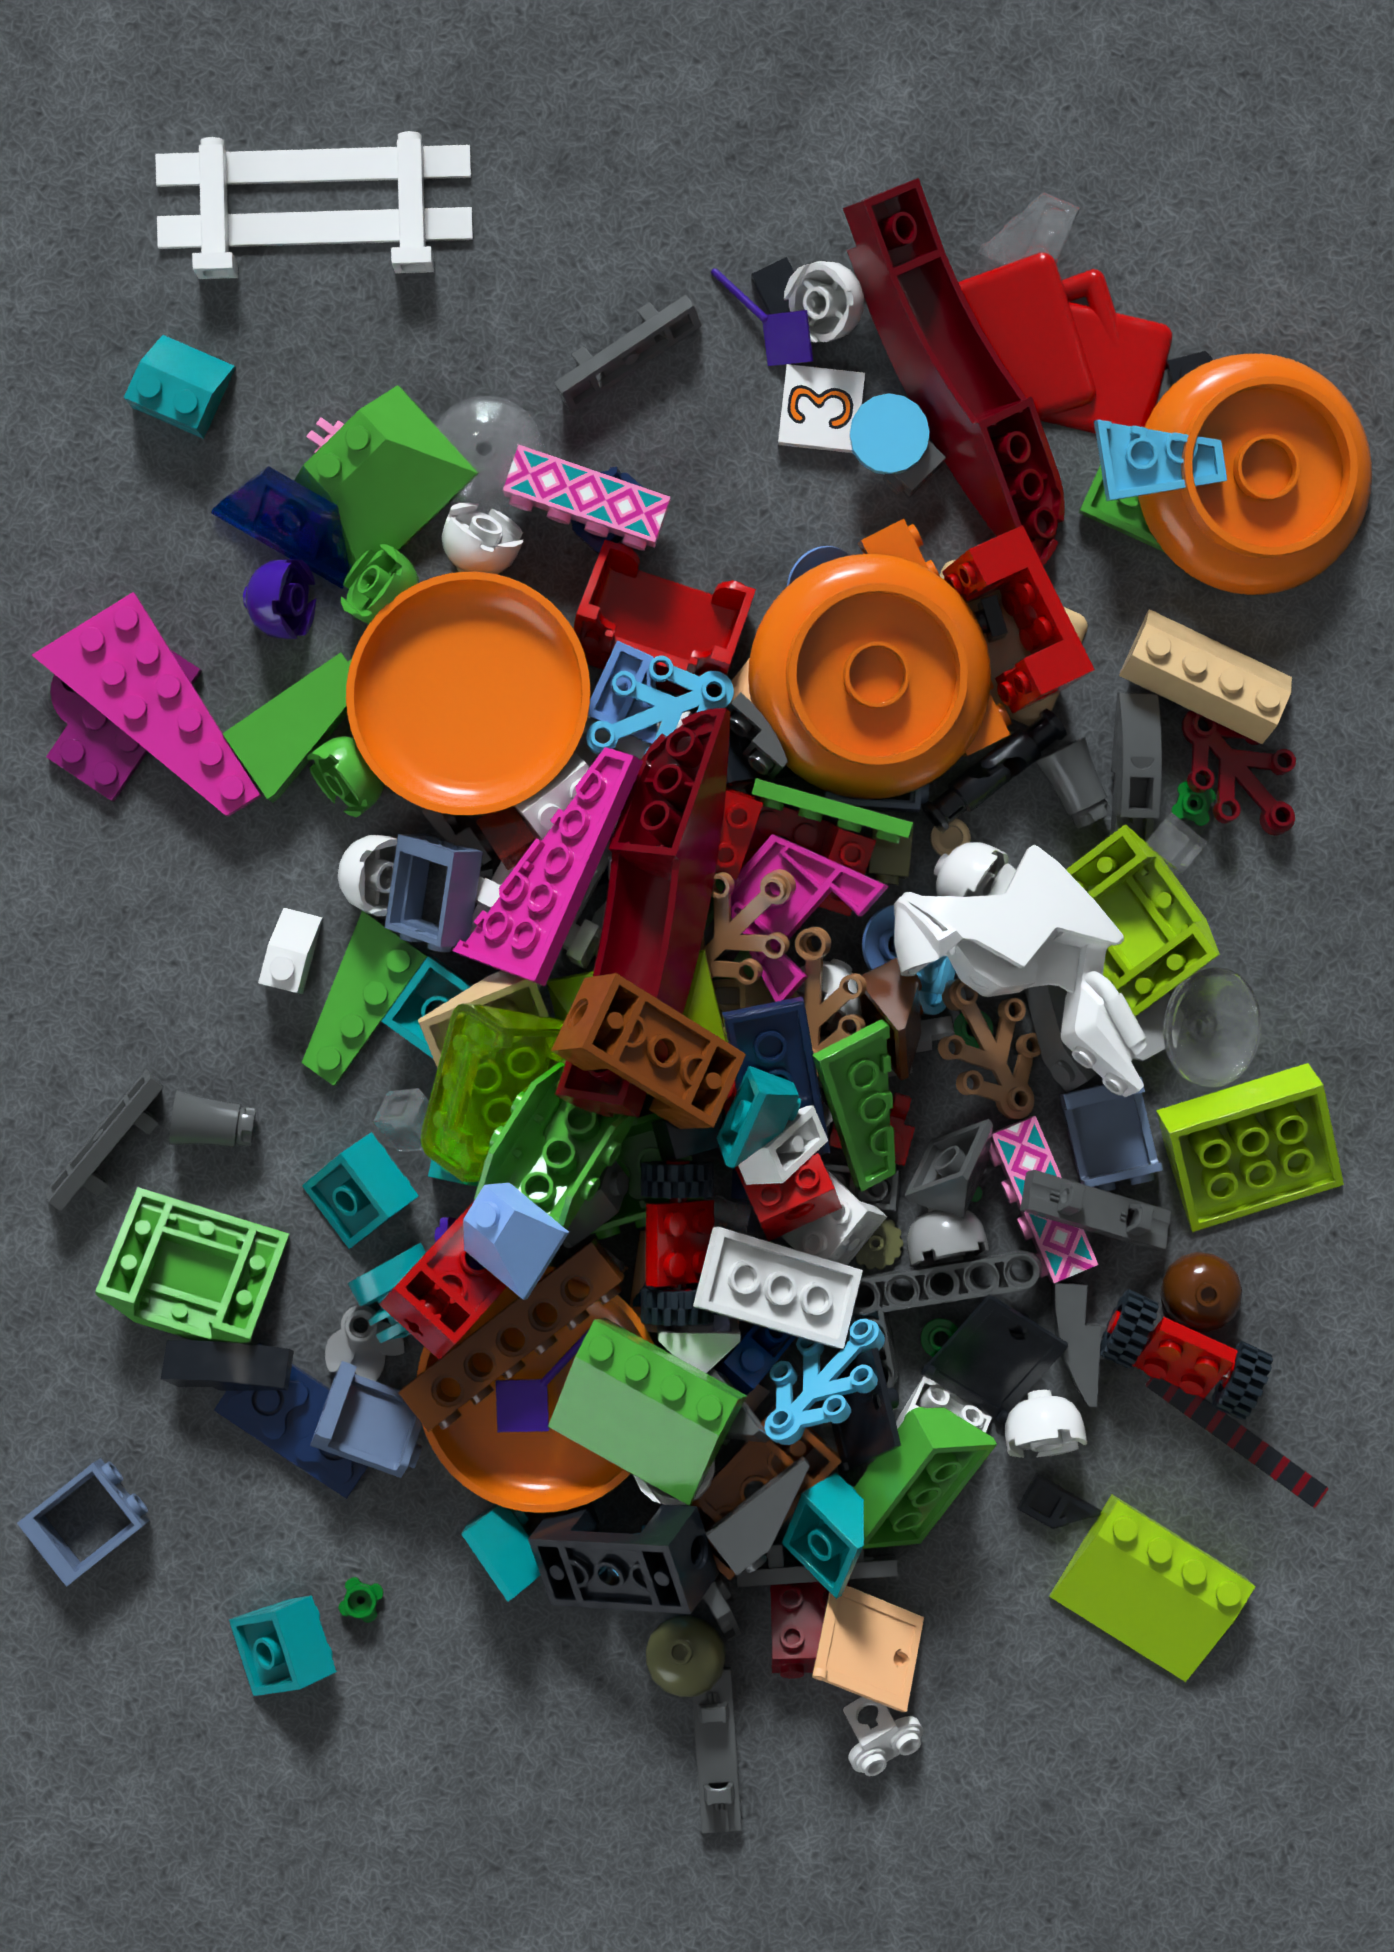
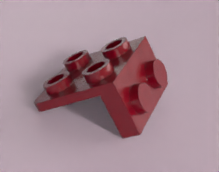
[770,1582,850,1679]

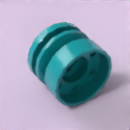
[347,1243,426,1343]

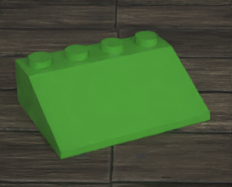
[548,1318,747,1506]

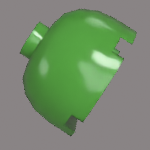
[341,544,419,624]
[307,736,385,818]

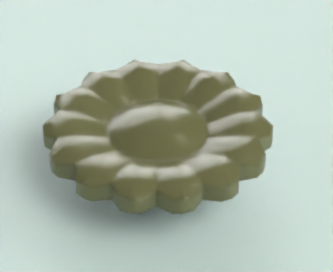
[854,1219,903,1270]

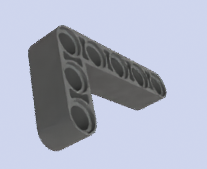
[849,1250,1042,1395]

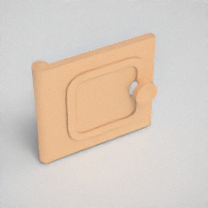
[812,1585,924,1713]

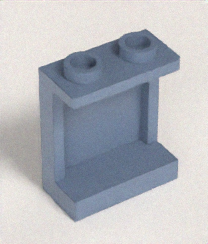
[1059,1076,1163,1191]
[310,1361,424,1478]

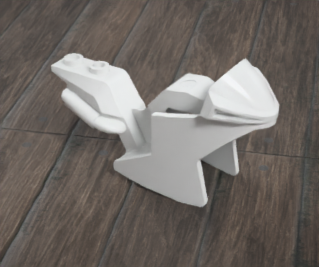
[894,845,1147,1097]

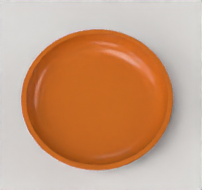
[1138,354,1372,595]
[748,554,991,799]
[346,572,590,815]
[417,1267,654,1513]

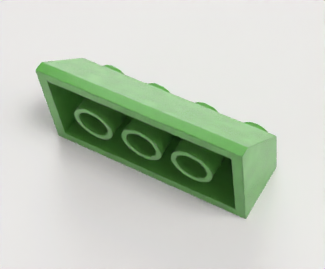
[853,1407,997,1549]

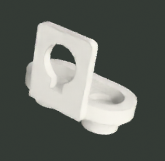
[843,1697,923,1776]

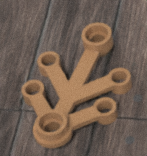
[700,869,796,985]
[763,927,867,1082]
[938,978,1041,1120]

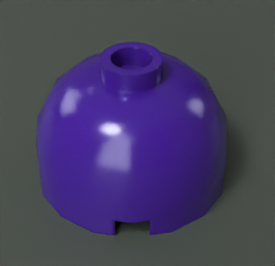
[243,560,316,639]

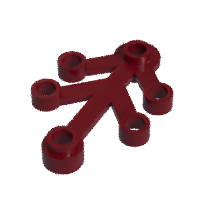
[1182,710,1296,836]

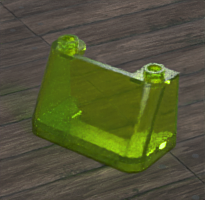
[421,1003,566,1182]

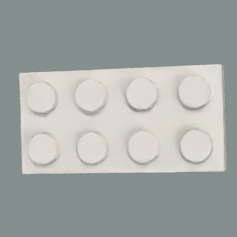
[693,1227,863,1349]

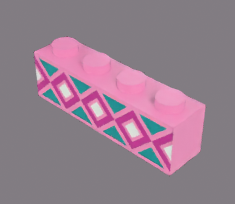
[503,444,671,551]
[989,1116,1098,1283]

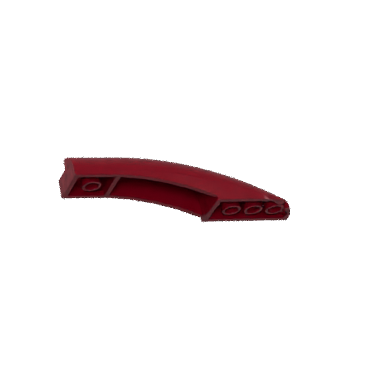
[843,178,1065,565]
[555,708,730,1118]

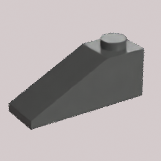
[1024,985,1097,1093]
[706,1455,810,1575]

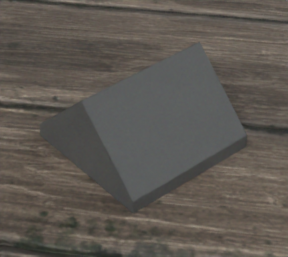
[905,1119,993,1218]

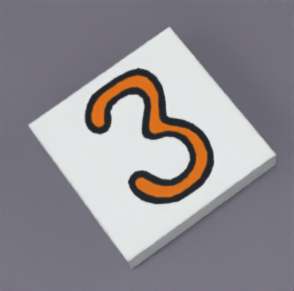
[778,364,865,453]

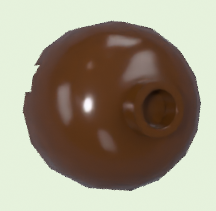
[1160,1252,1242,1332]

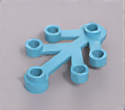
[586,656,734,755]
[764,1319,885,1445]

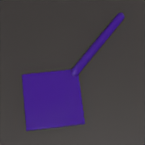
[711,268,813,366]
[496,1328,590,1432]

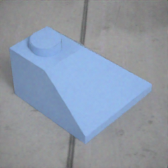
[463,1182,569,1300]

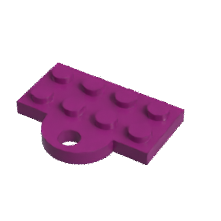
[46,650,202,802]

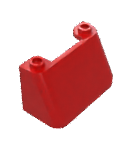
[573,540,756,695]

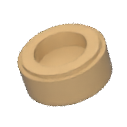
[930,818,971,856]

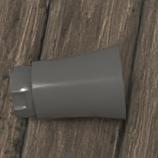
[1035,737,1112,829]
[169,1090,256,1147]

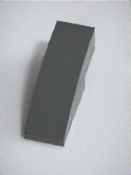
[1051,1281,1101,1407]

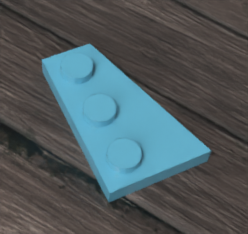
[1094,420,1227,501]

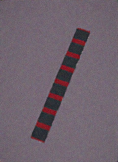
[1146,1377,1328,1508]

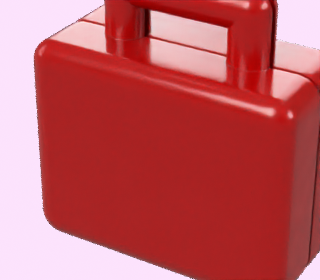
[958,252,1119,421]
[1041,302,1173,434]

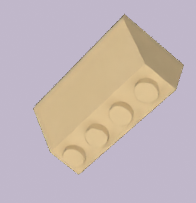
[1119,609,1292,744]

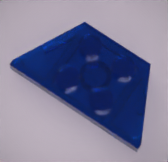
[211,466,350,589]

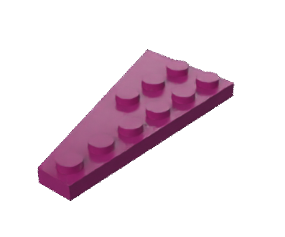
[32,592,262,817]
[452,747,643,987]

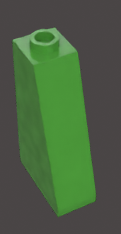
[222,652,352,803]

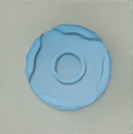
[849,393,930,475]

